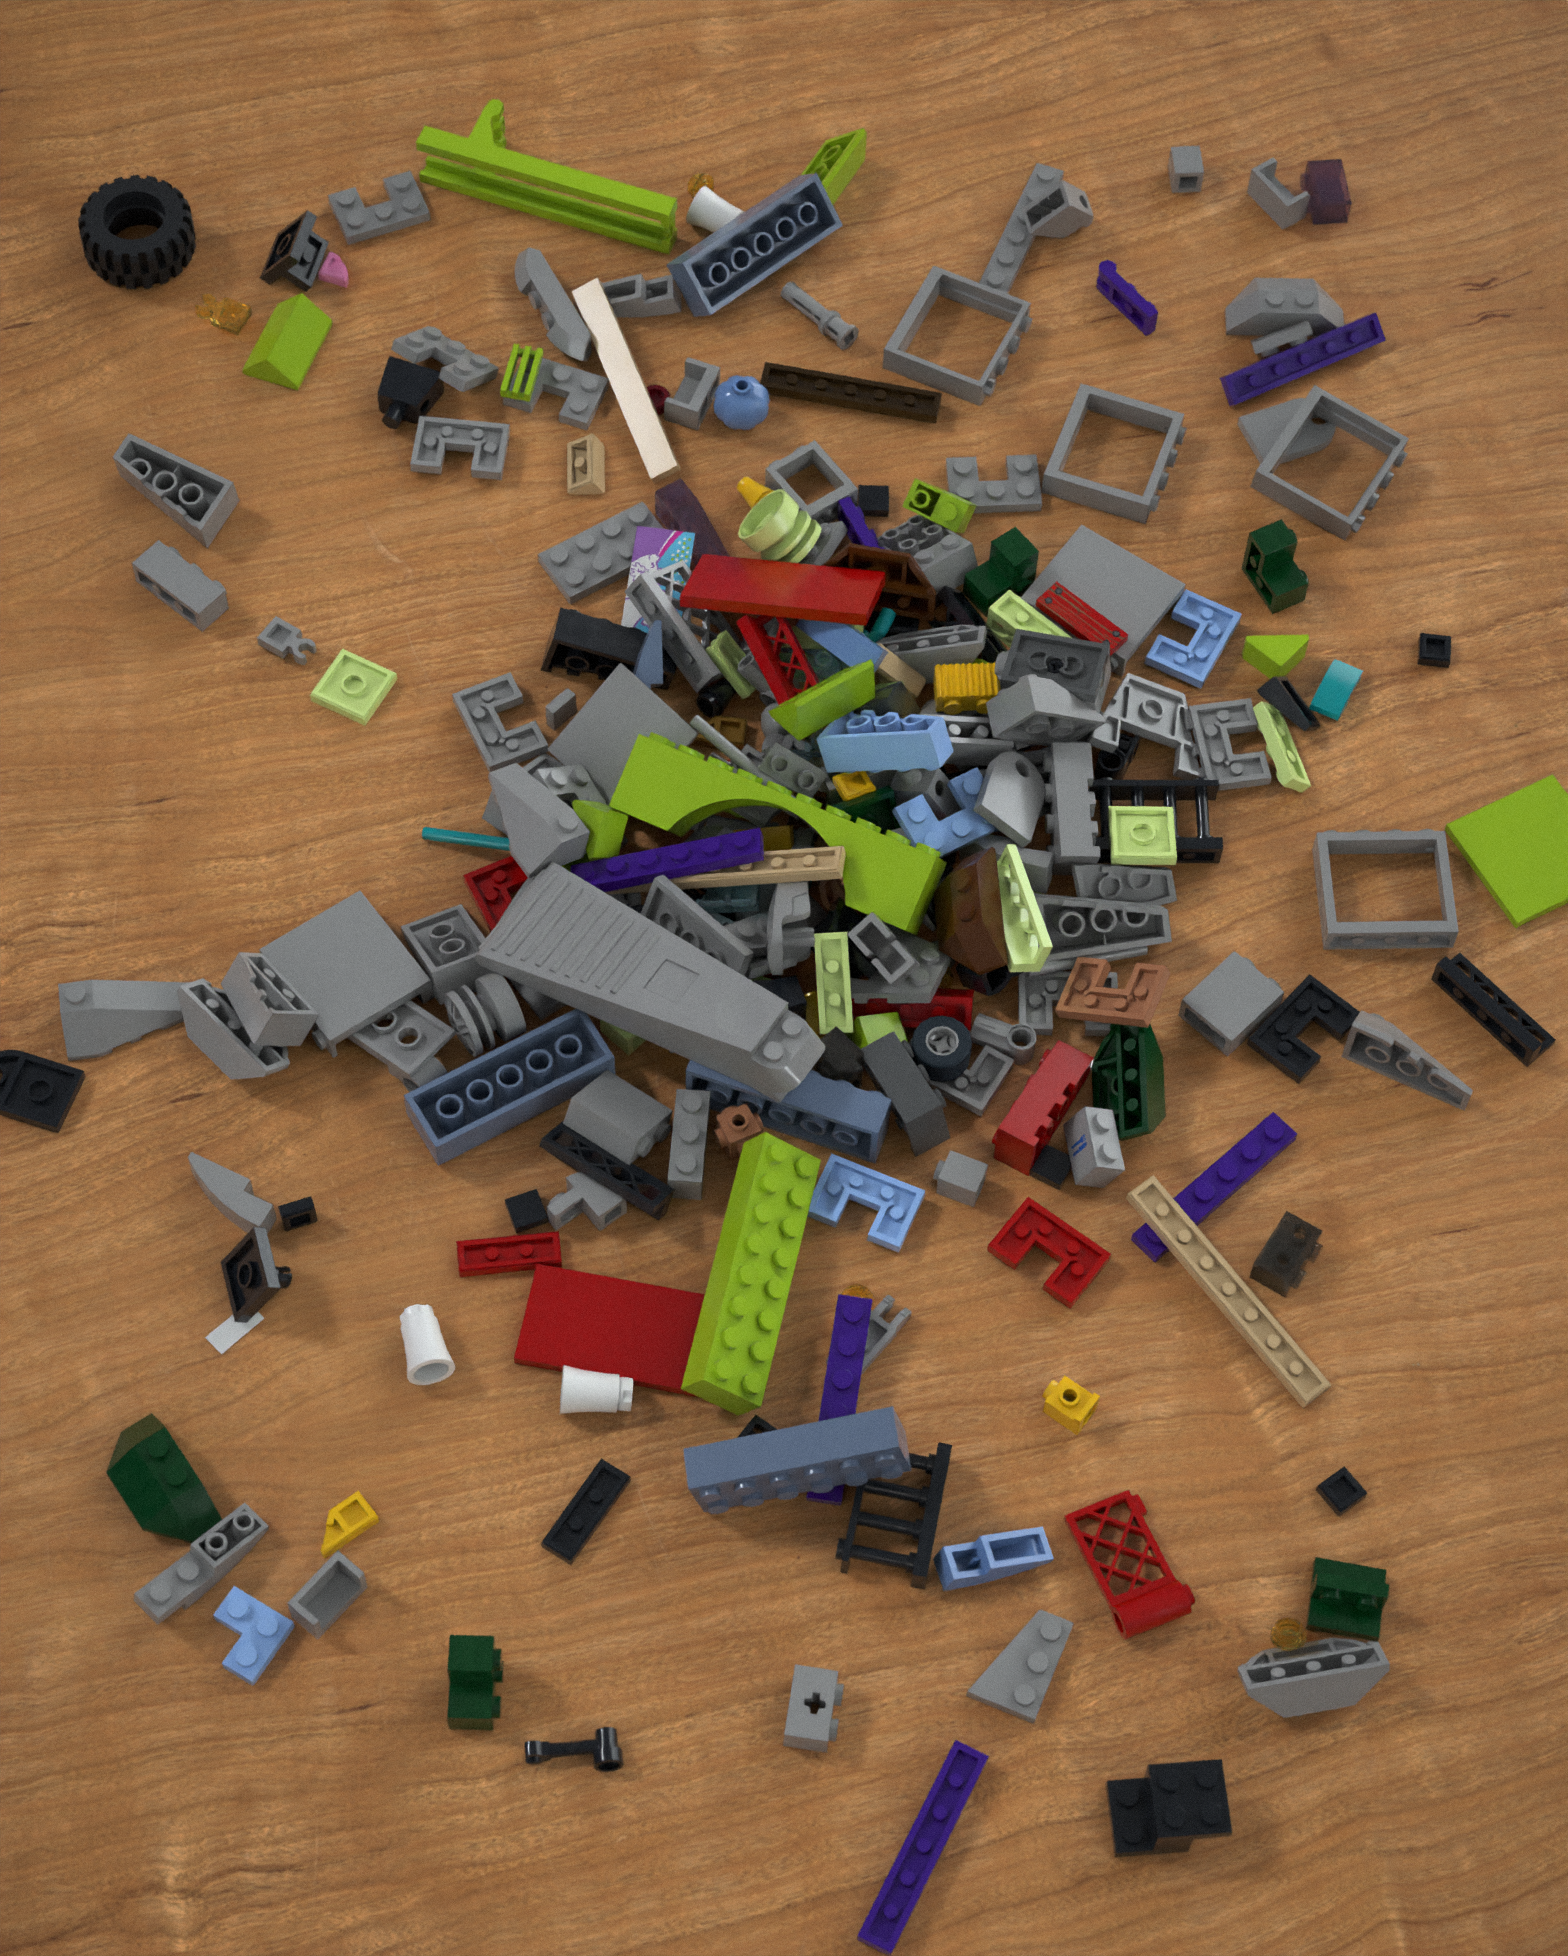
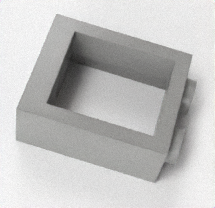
[765,441,858,524]

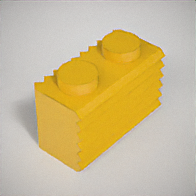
[933,662,1001,715]

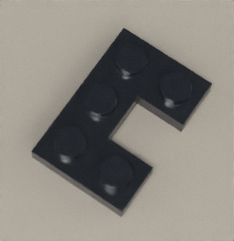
[1247,974,1360,1084]

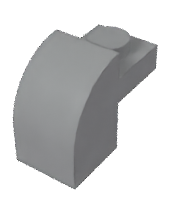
[547,1172,627,1231]

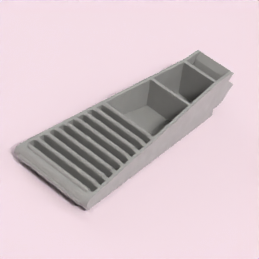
[474,862,826,1102]

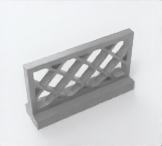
[624,560,742,693]

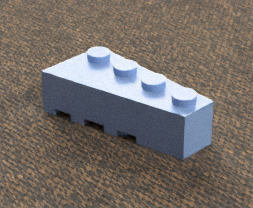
[816,710,954,774]

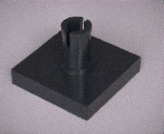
[221,1227,292,1323]

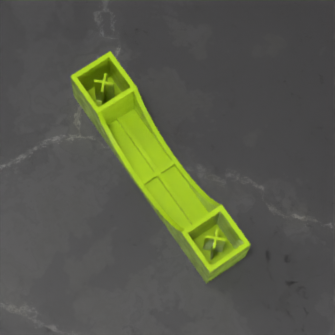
[609,732,947,935]

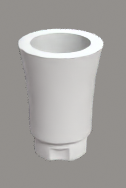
[686,186,745,232]
[400,1304,455,1385]
[560,1365,633,1414]

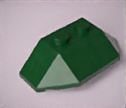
[1092,1024,1166,1141]
[106,1413,222,1543]

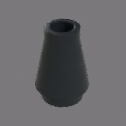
[696,678,736,717]

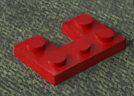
[463,856,528,933]
[987,1197,1111,1309]

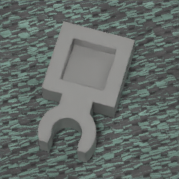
[257,616,317,665]

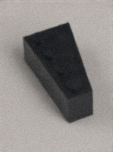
[540,608,677,690]

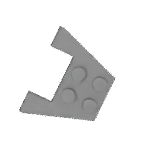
[1087,673,1205,780]
[850,914,951,1003]

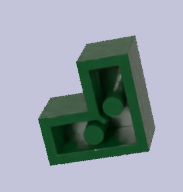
[1241,519,1309,614]
[963,527,1039,617]
[447,1635,504,1730]

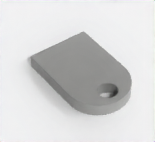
[1237,398,1336,464]
[973,751,1045,848]

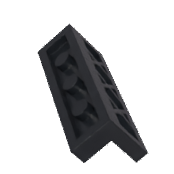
[927,586,1007,688]
[1431,953,1556,1067]
[539,1121,675,1220]

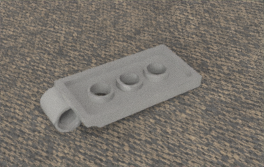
[347,1000,456,1092]

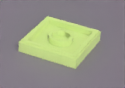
[310,649,397,726]
[1107,806,1177,865]

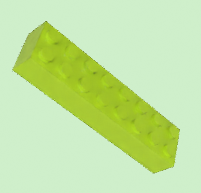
[681,1132,821,1416]

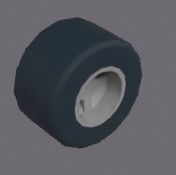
[911,1016,972,1082]

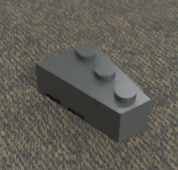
[859,1031,951,1157]

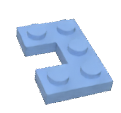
[1144,589,1242,689]
[892,767,998,859]
[808,1153,925,1253]

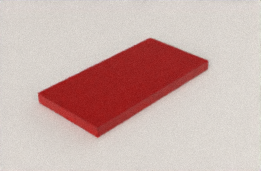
[680,554,886,626]
[514,1264,705,1397]

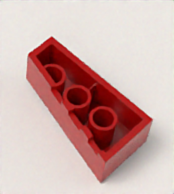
[991,1040,1094,1176]

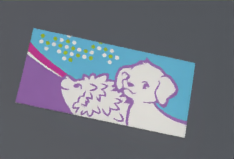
[621,526,695,633]

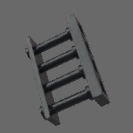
[1088,777,1223,863]
[835,1442,952,1589]

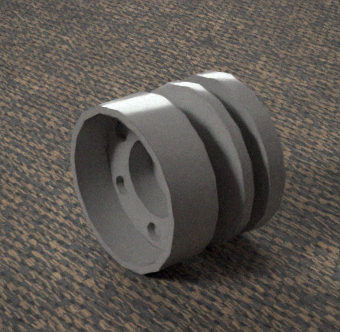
[444,971,526,1057]

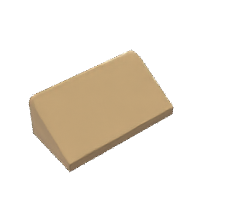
[567,433,605,495]
[874,643,926,699]

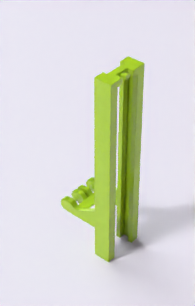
[416,99,677,255]

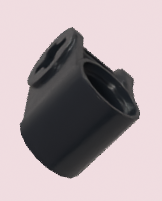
[1094,733,1141,780]

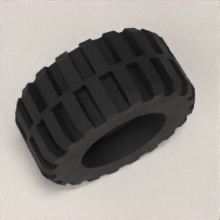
[78,175,196,289]

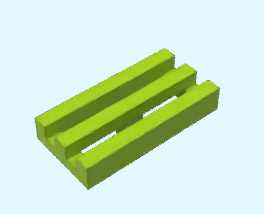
[500,343,544,402]

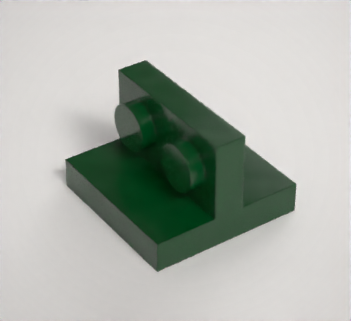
[831,785,901,835]
[1306,1557,1390,1642]

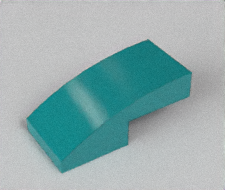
[1309,659,1363,721]

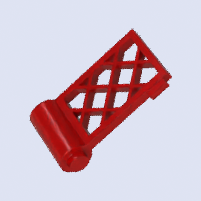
[1064,1490,1195,1640]

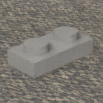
[1250,321,1313,357]

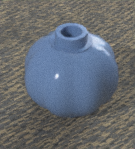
[714,375,770,430]

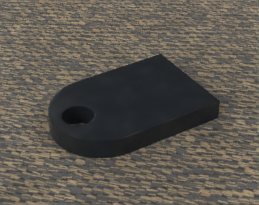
[0,1050,86,1133]

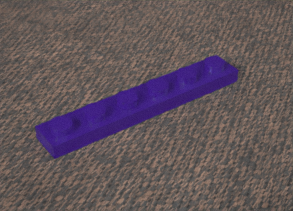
[1220,313,1386,406]
[571,827,764,892]
[1131,1112,1297,1263]
[806,1294,873,1506]
[857,1740,989,1956]

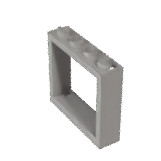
[883,265,1032,406]
[1041,383,1187,524]
[1250,385,1409,541]
[1312,829,1459,950]

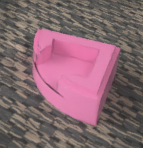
[318,252,349,288]

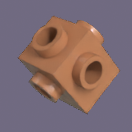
[713,1103,764,1161]

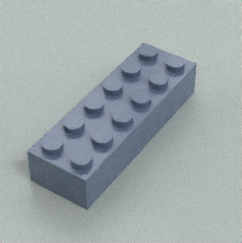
[666,173,843,317]
[404,1009,615,1166]
[686,1060,891,1163]
[683,1406,912,1514]

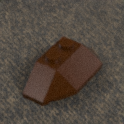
[821,543,936,621]
[933,847,1008,975]

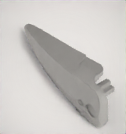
[766,828,815,975]

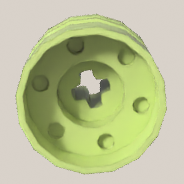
[738,489,821,563]

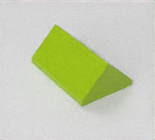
[801,128,867,204]
[242,293,333,390]
[768,659,875,741]

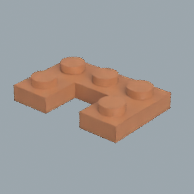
[1055,957,1170,1028]

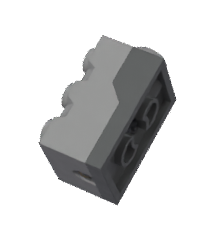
[994,629,1111,713]

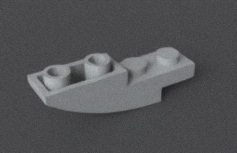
[134,1503,269,1625]

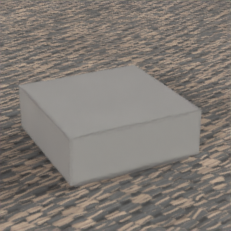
[545,688,577,731]

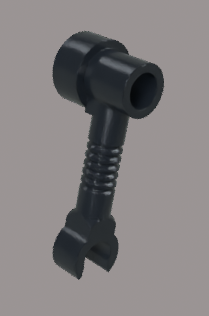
[524,1727,624,1772]

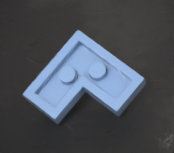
[213,1586,295,1686]

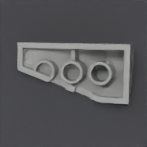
[58,980,190,1061]
[1341,1010,1473,1111]

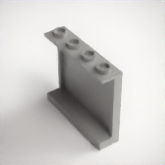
[1021,525,1186,677]
[259,891,434,1058]

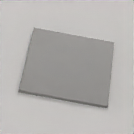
[547,663,699,817]

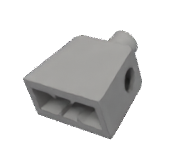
[1022,180,1093,238]
[890,768,960,822]

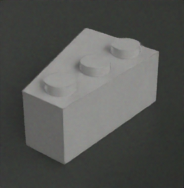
[221,952,319,1047]

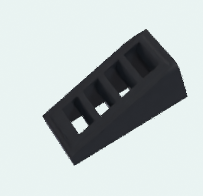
[1257,676,1321,731]

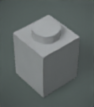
[1168,146,1204,193]
[933,1150,988,1207]

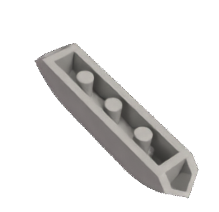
[515,247,591,362]

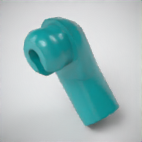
[863,607,896,642]

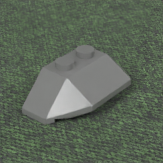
[1225,278,1344,336]
[875,624,987,684]
[177,978,290,1080]
[1238,1638,1390,1718]

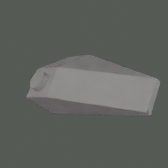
[488,763,590,878]

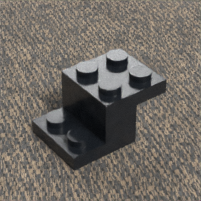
[1106,1759,1232,1857]

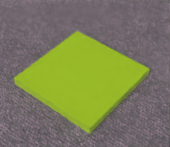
[1445,774,1568,928]

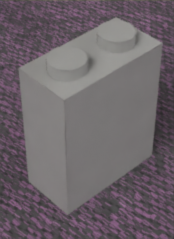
[1178,951,1284,1057]
[563,1070,673,1165]

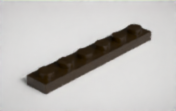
[760,362,942,424]

